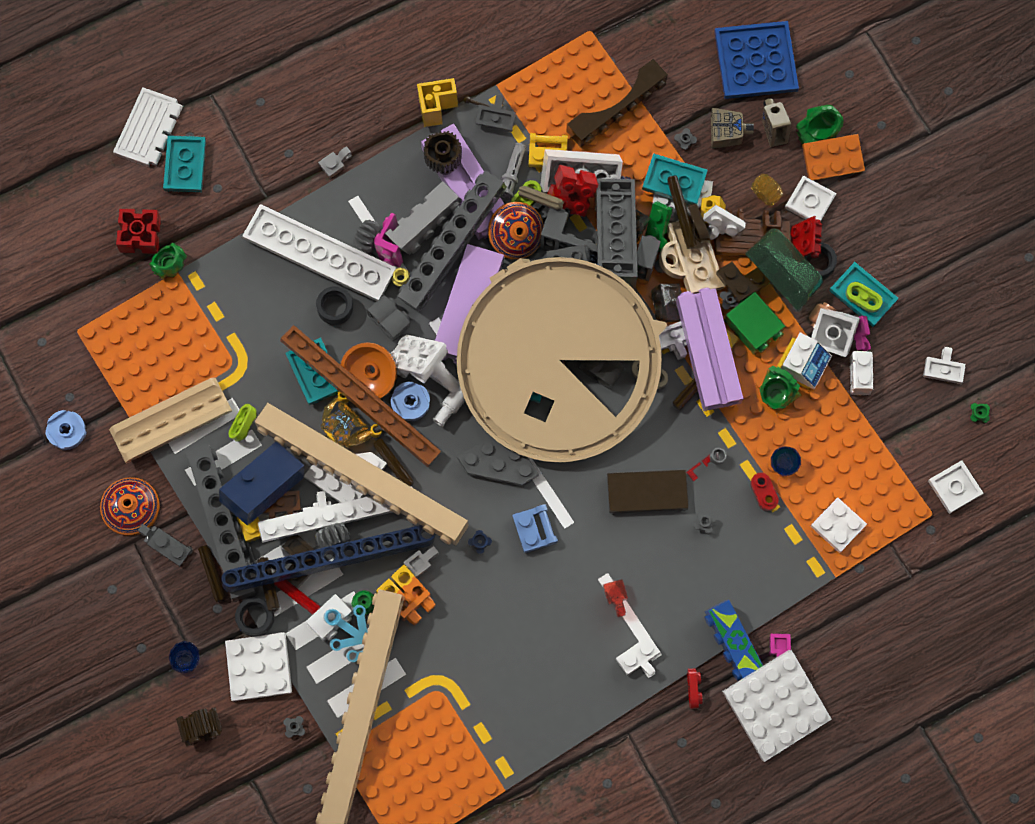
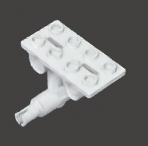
[390,335,465,427]

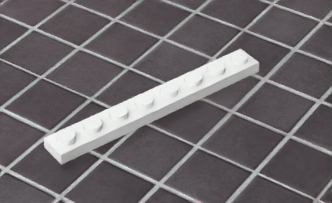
[258,486,412,543]

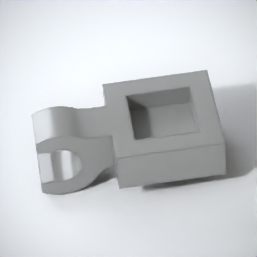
[318,146,352,179]
[404,546,439,578]

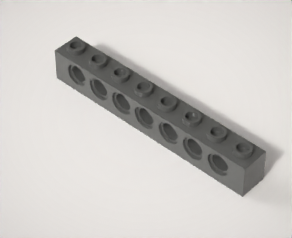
[398,170,507,312]
[186,444,259,602]

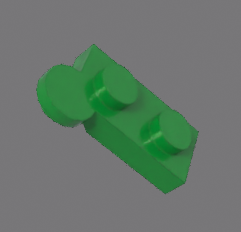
[645,201,672,252]

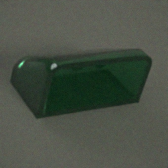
[745,229,822,311]

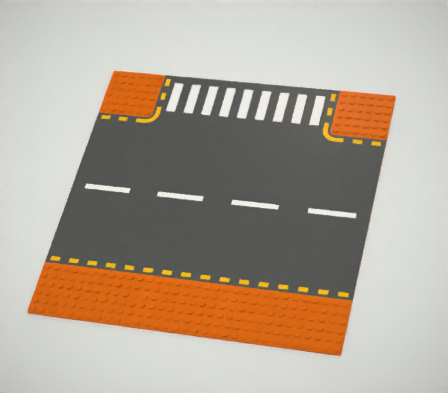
[77,31,932,824]

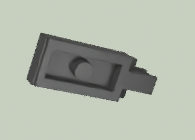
[138,524,191,567]

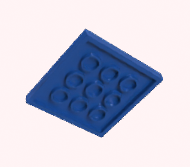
[714,21,799,99]

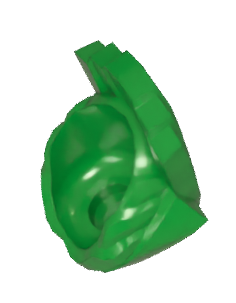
[796,104,844,144]
[760,366,801,409]

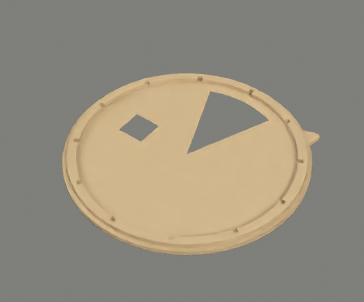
[457,257,667,462]

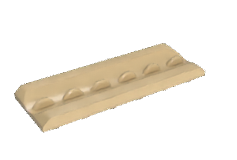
[109,377,232,463]

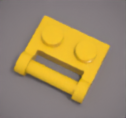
[529,133,568,168]

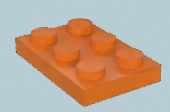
[802,134,865,181]

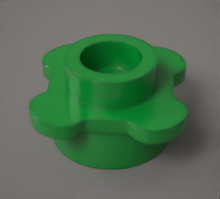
[970,403,990,423]

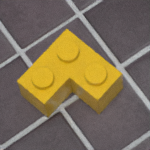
[417,78,458,127]

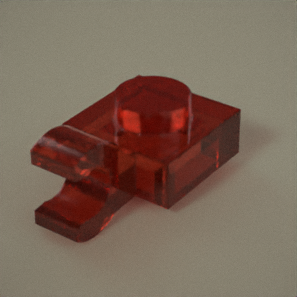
[603,579,628,617]

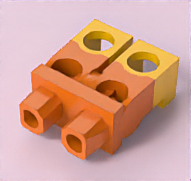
[376,565,436,626]

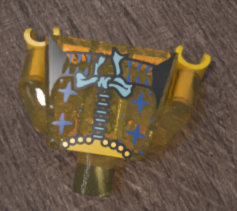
[321,392,382,447]

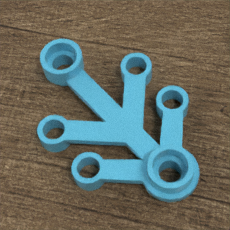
[324,605,368,662]

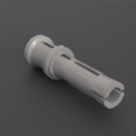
[500,143,526,199]

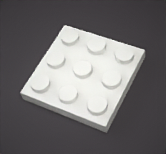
[225,632,292,701]

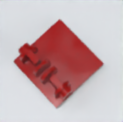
[790,216,822,262]

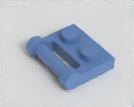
[512,504,558,553]

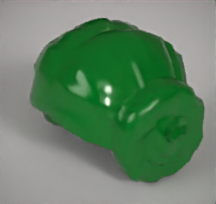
[149,243,187,279]

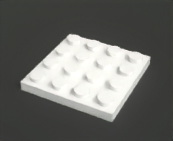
[722,650,832,762]

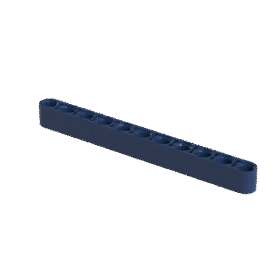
[222,525,436,592]

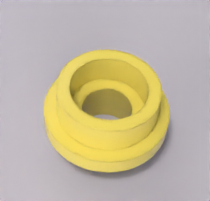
[391,268,410,287]

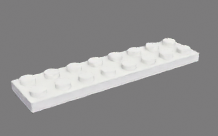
[242,204,396,301]

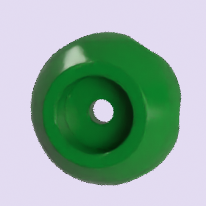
[352,590,375,615]

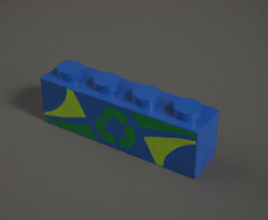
[704,600,763,681]

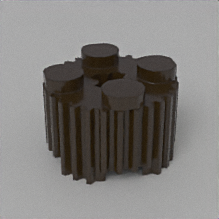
[424,131,462,175]
[176,707,222,747]

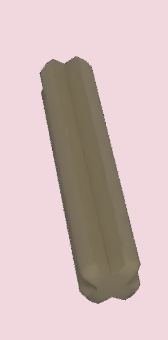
[518,186,564,210]

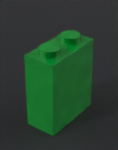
[724,292,785,355]

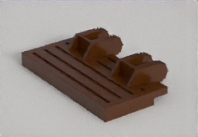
[715,208,791,259]

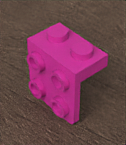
[374,213,403,268]

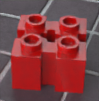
[547,165,599,217]
[116,209,161,254]

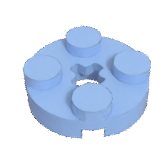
[391,382,430,421]
[46,410,86,450]

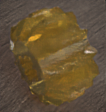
[751,174,783,206]

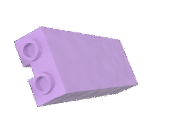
[421,124,504,240]
[435,244,504,364]
[676,287,743,411]

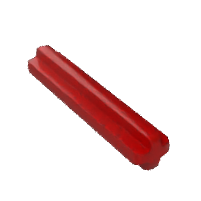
[274,580,321,615]

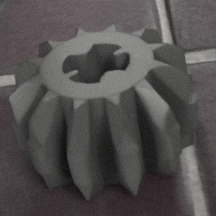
[354,220,382,253]
[315,523,350,548]

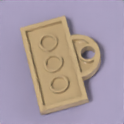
[659,221,725,294]

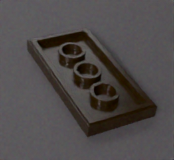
[607,470,688,513]

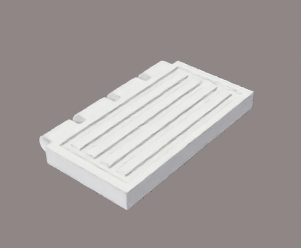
[113,87,183,167]

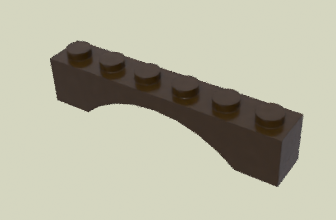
[566,59,668,147]

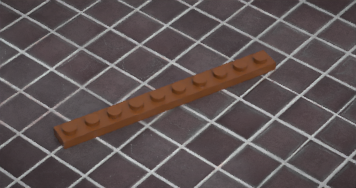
[280,325,441,467]

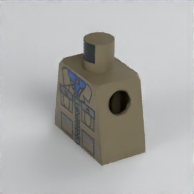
[762,99,791,147]
[711,108,754,149]

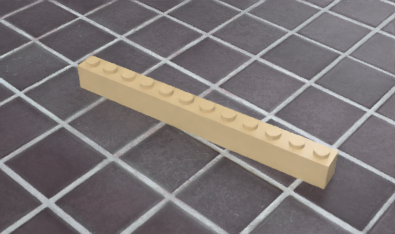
[255,403,469,545]
[316,589,405,824]

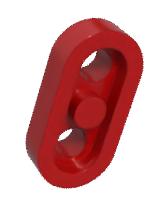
[750,473,778,511]
[687,668,702,709]

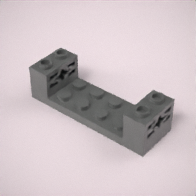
[594,178,637,291]
[540,207,661,281]

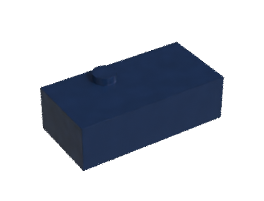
[219,441,304,526]

